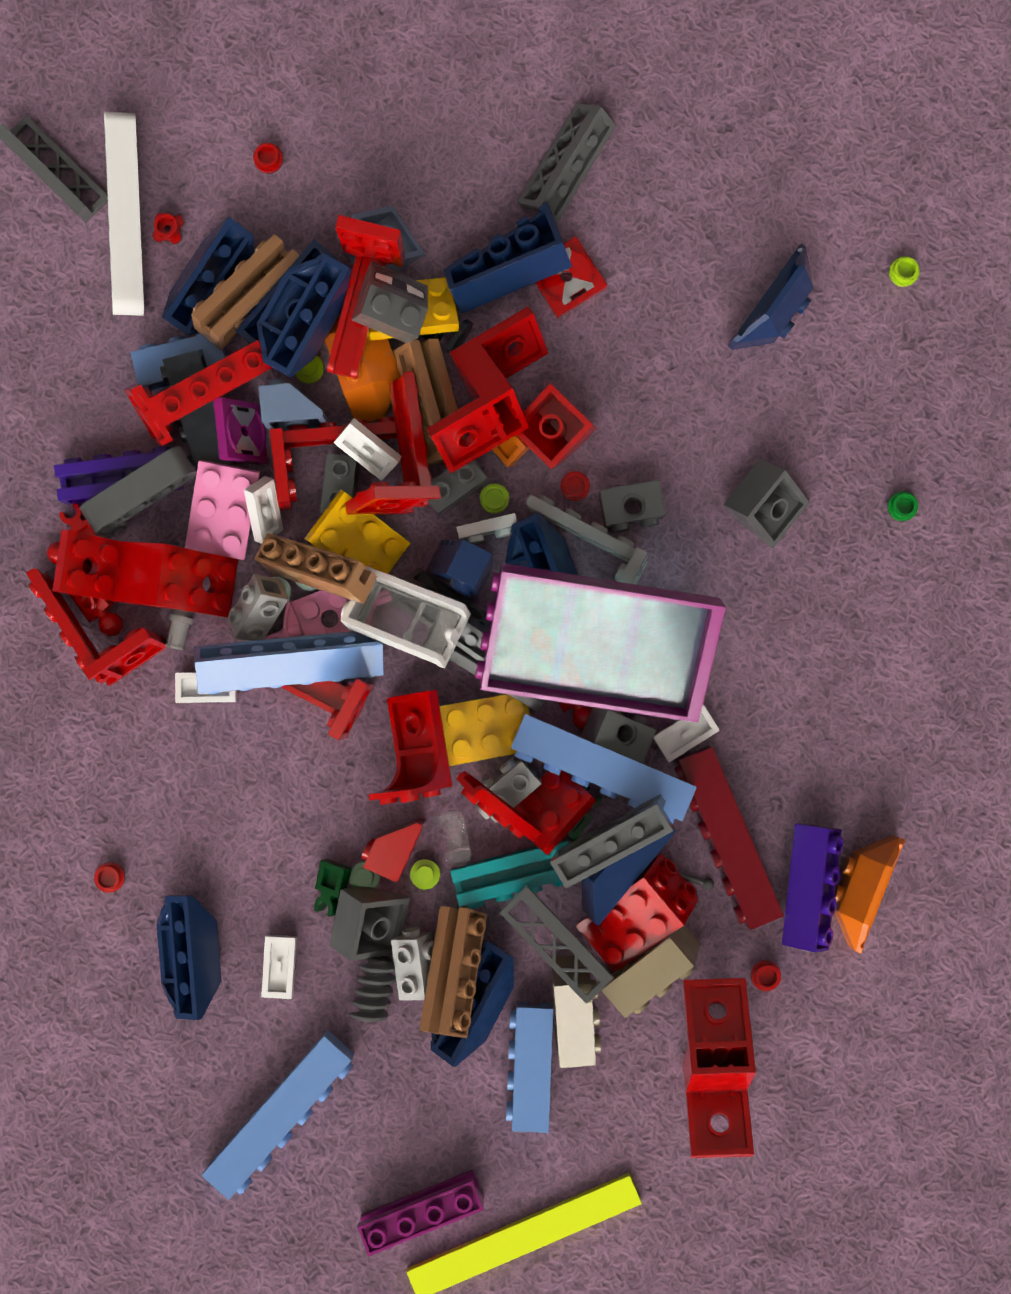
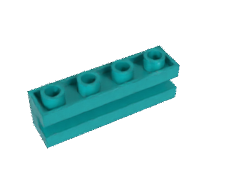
[450,838,569,909]

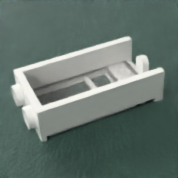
[340,566,471,669]

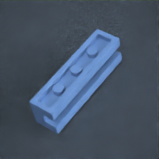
[506,1001,553,1133]

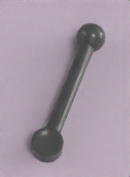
[679,872,714,890]

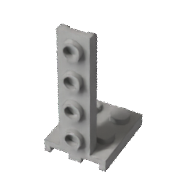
[527,494,648,625]

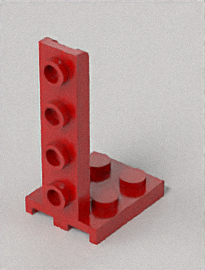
[327,215,405,379]
[124,340,272,446]
[345,371,441,515]
[270,417,397,511]
[26,568,167,686]
[281,679,375,740]
[455,770,597,855]

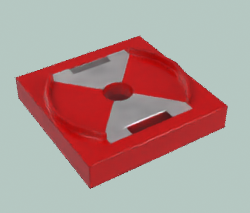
[535,236,607,319]

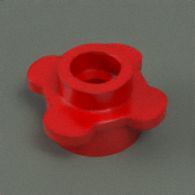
[152,213,184,244]

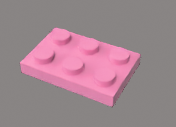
[185,459,260,560]

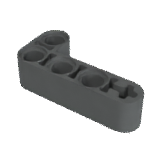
[79,446,197,538]

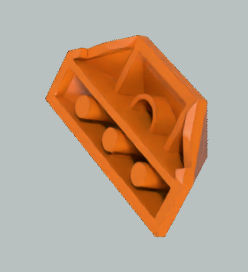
[325,312,400,423]
[834,835,905,954]

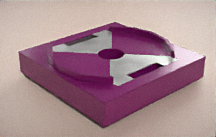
[213,397,268,465]

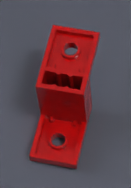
[426,306,549,474]
[52,530,238,618]
[683,978,756,1158]

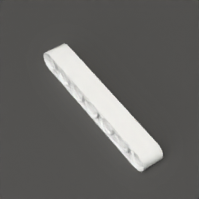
[104,111,144,316]

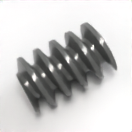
[349,956,396,1022]

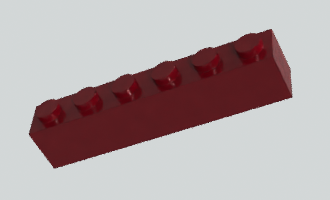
[674,746,784,930]

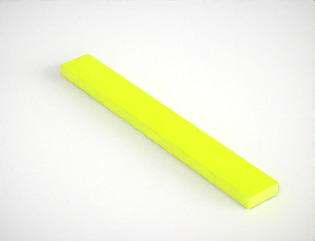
[406,1173,642,1294]

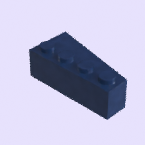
[444,202,572,313]
[426,539,494,600]

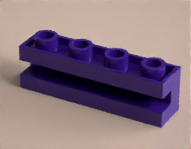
[54,446,184,505]
[782,824,843,952]

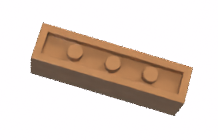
[191,234,300,350]
[394,339,466,465]
[254,533,377,604]
[419,906,487,1038]

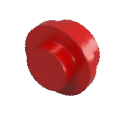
[253,143,283,174]
[560,471,590,501]
[94,862,125,893]
[750,960,781,991]

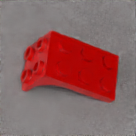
[368,690,452,805]
[576,854,699,972]

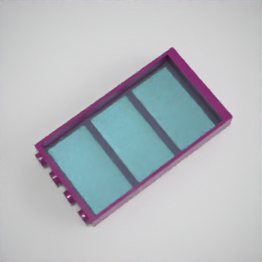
[475,563,726,723]

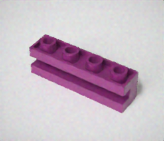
[357,1170,484,1257]

